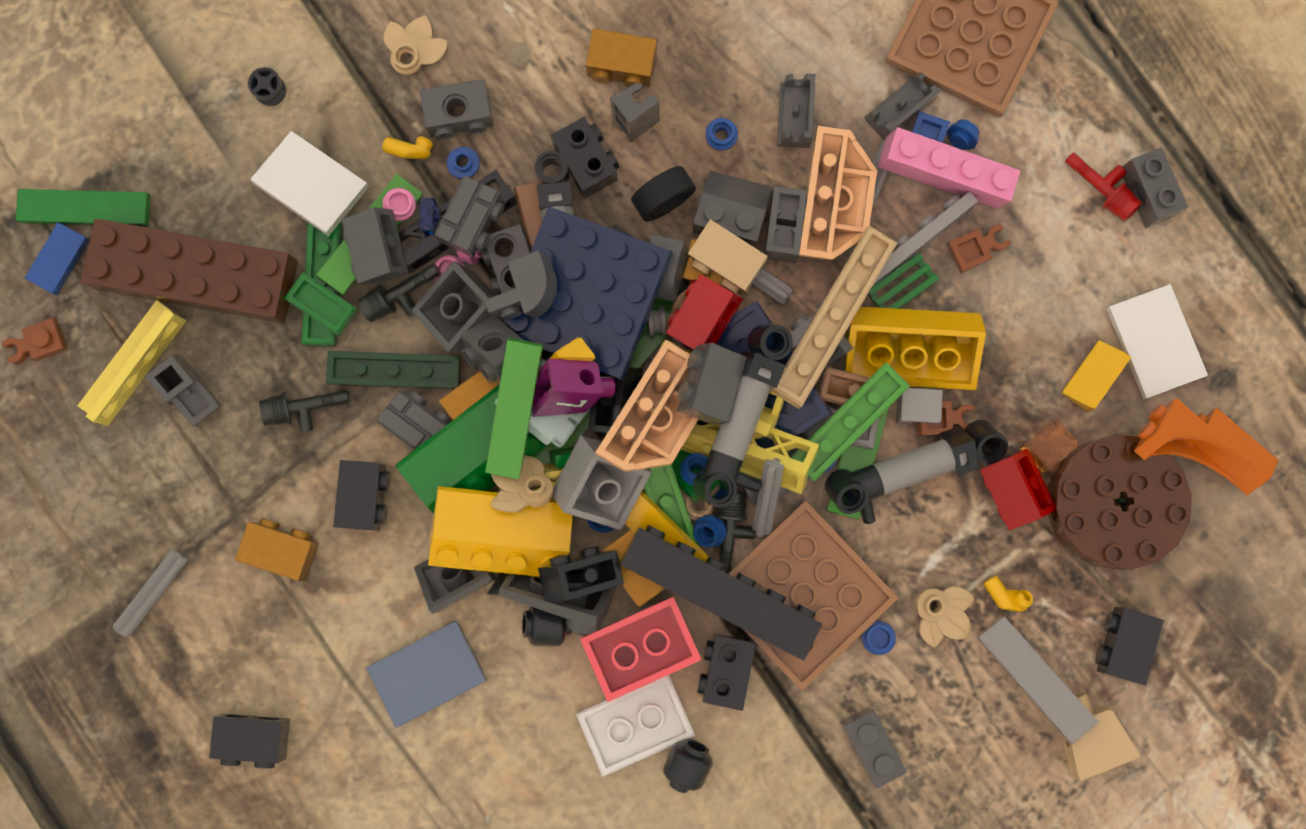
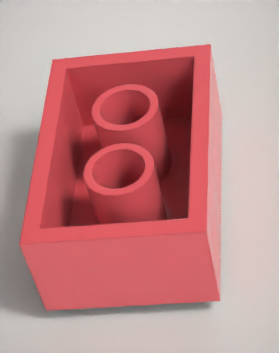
[580,596,702,702]

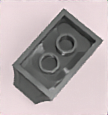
[487,573,616,635]

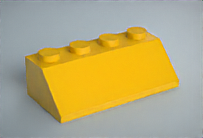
[844,306,986,390]
[428,486,573,577]

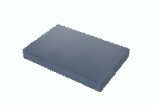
[366,621,487,728]

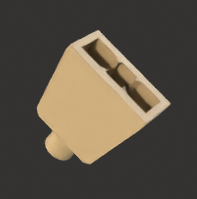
[1061,693,1141,781]

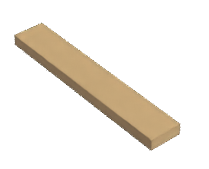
[770,225,897,409]

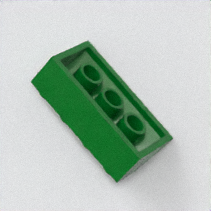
[395,386,546,514]

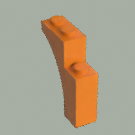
[1134,398,1279,495]

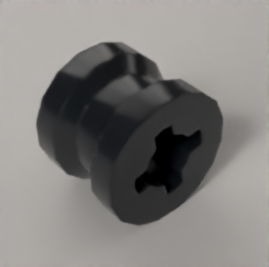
[248,67,287,106]

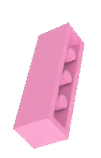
[877,127,1021,209]

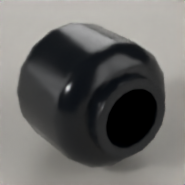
[522,607,572,647]
[663,739,713,793]

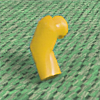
[382,136,433,159]
[982,575,1033,612]

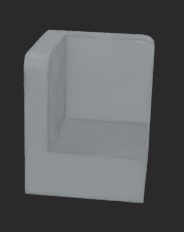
[896,388,943,425]

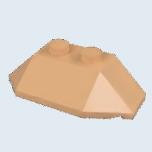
[799,126,877,261]
[595,340,699,472]

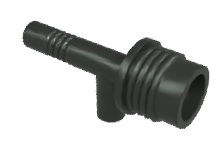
[358,263,441,322]
[259,390,349,432]
[714,491,756,574]

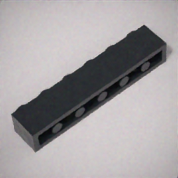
[619,525,822,661]

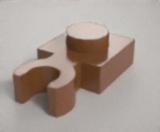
[947,225,1011,274]
[2,318,68,364]
[916,401,974,436]

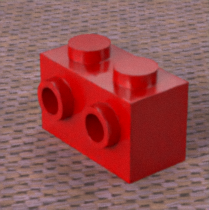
[666,274,743,350]
[980,448,1056,531]

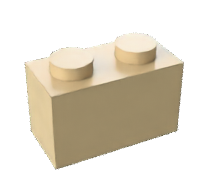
[688,219,768,294]

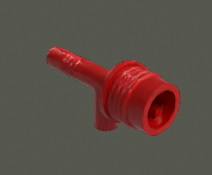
[1065,152,1143,222]

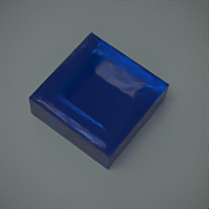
[420,198,439,237]

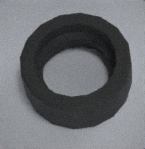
[631,166,696,222]

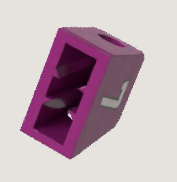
[532,359,615,417]

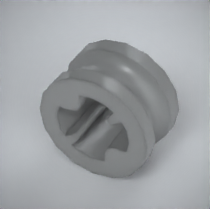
[648,306,667,337]

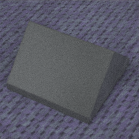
[414,560,497,614]

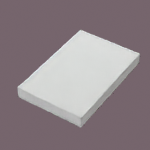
[250,131,369,237]
[1106,284,1208,400]
[576,675,695,777]

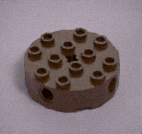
[1048,434,1192,570]

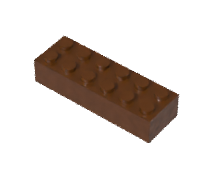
[80,218,298,324]

